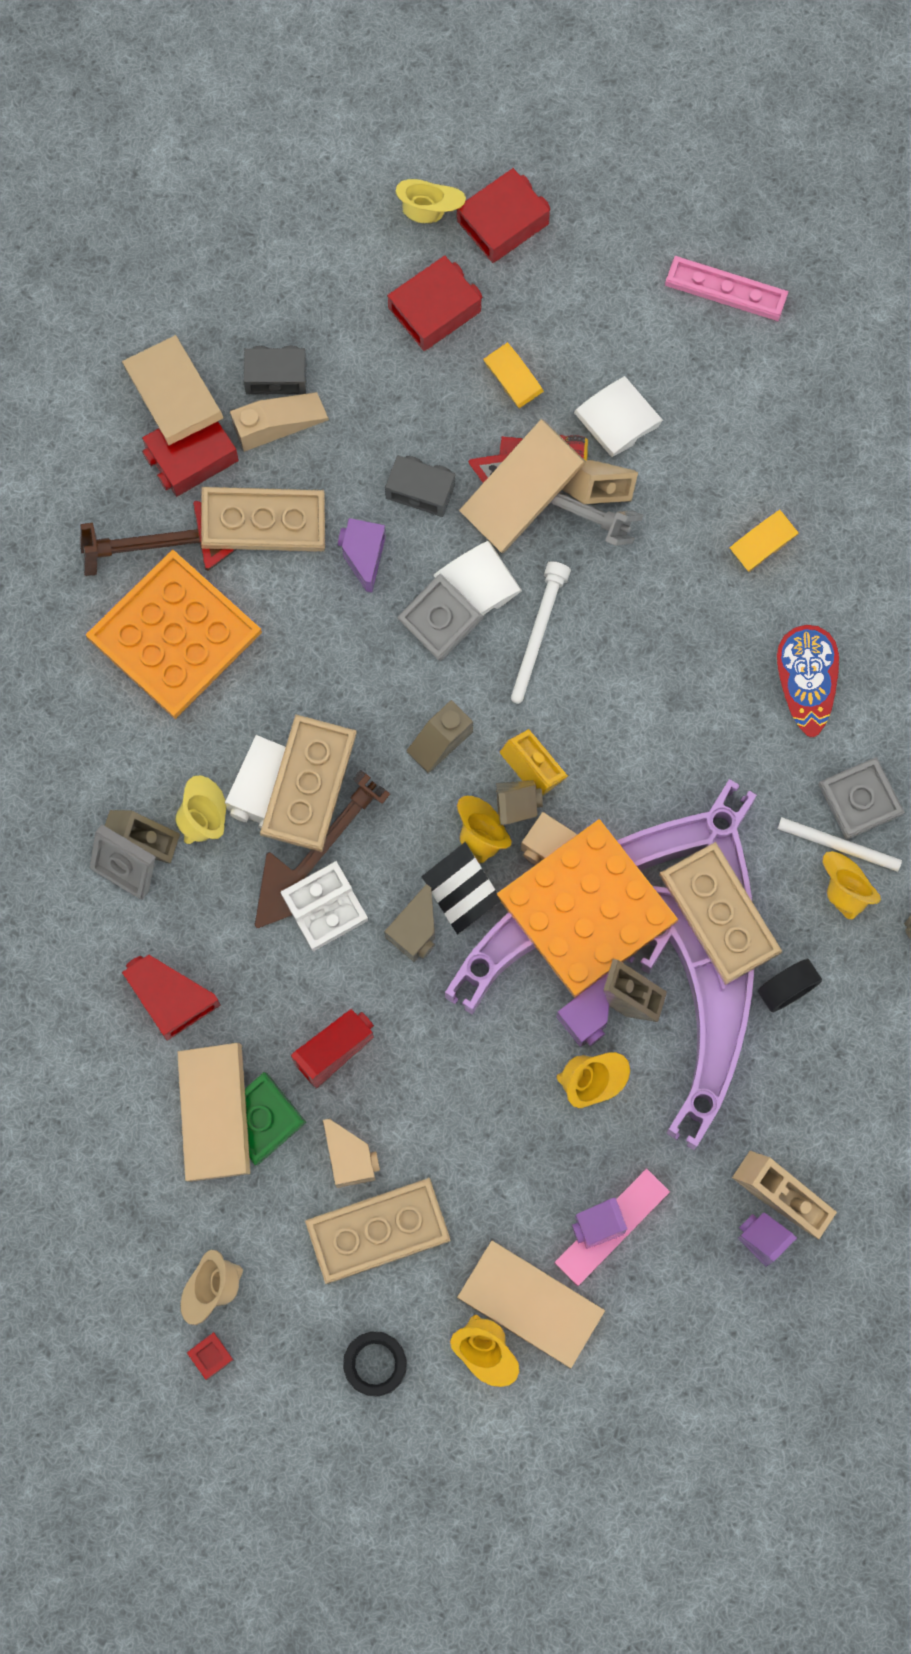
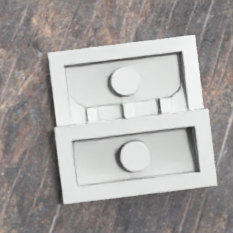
[574,376,663,457]
[434,541,522,615]
[280,861,369,951]

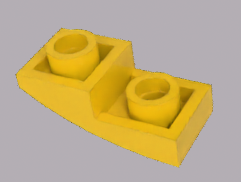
[483,342,544,409]
[729,509,800,572]

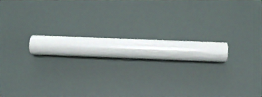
[777,817,902,872]

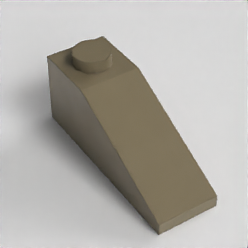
[603,959,667,1022]

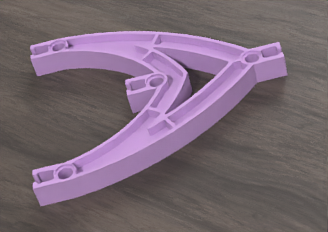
[445,779,757,1150]

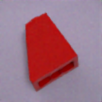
[122,955,221,1041]
[290,1009,374,1089]

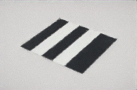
[421,842,501,935]

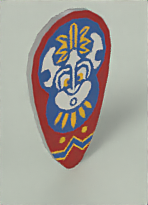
[776,625,839,737]

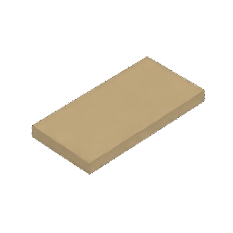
[122,335,223,445]
[459,419,586,553]
[201,487,325,551]
[260,714,357,852]
[660,842,782,985]
[177,1043,250,1182]
[305,1178,451,1284]
[457,1241,605,1369]

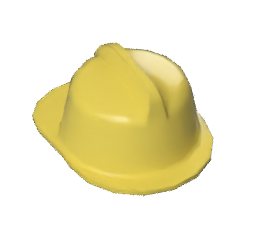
[395,179,466,223]
[175,775,226,844]

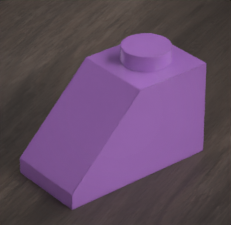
[338,518,386,592]
[556,974,609,1047]
[572,1197,627,1249]
[738,1213,797,1267]

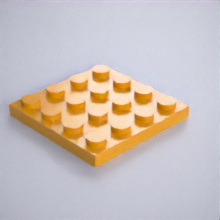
[86,549,262,719]
[497,819,678,998]

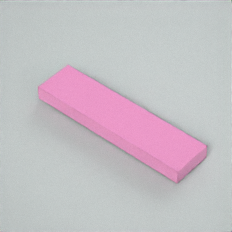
[665,256,789,321]
[554,1168,670,1287]

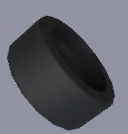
[758,958,822,1013]
[343,1331,407,1397]

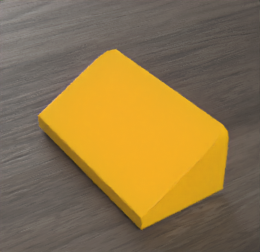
[500,729,568,796]

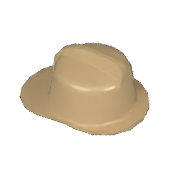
[181,1250,243,1325]

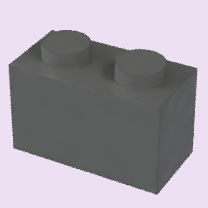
[243,345,307,394]
[385,455,455,517]

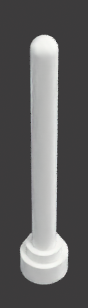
[511,562,571,704]

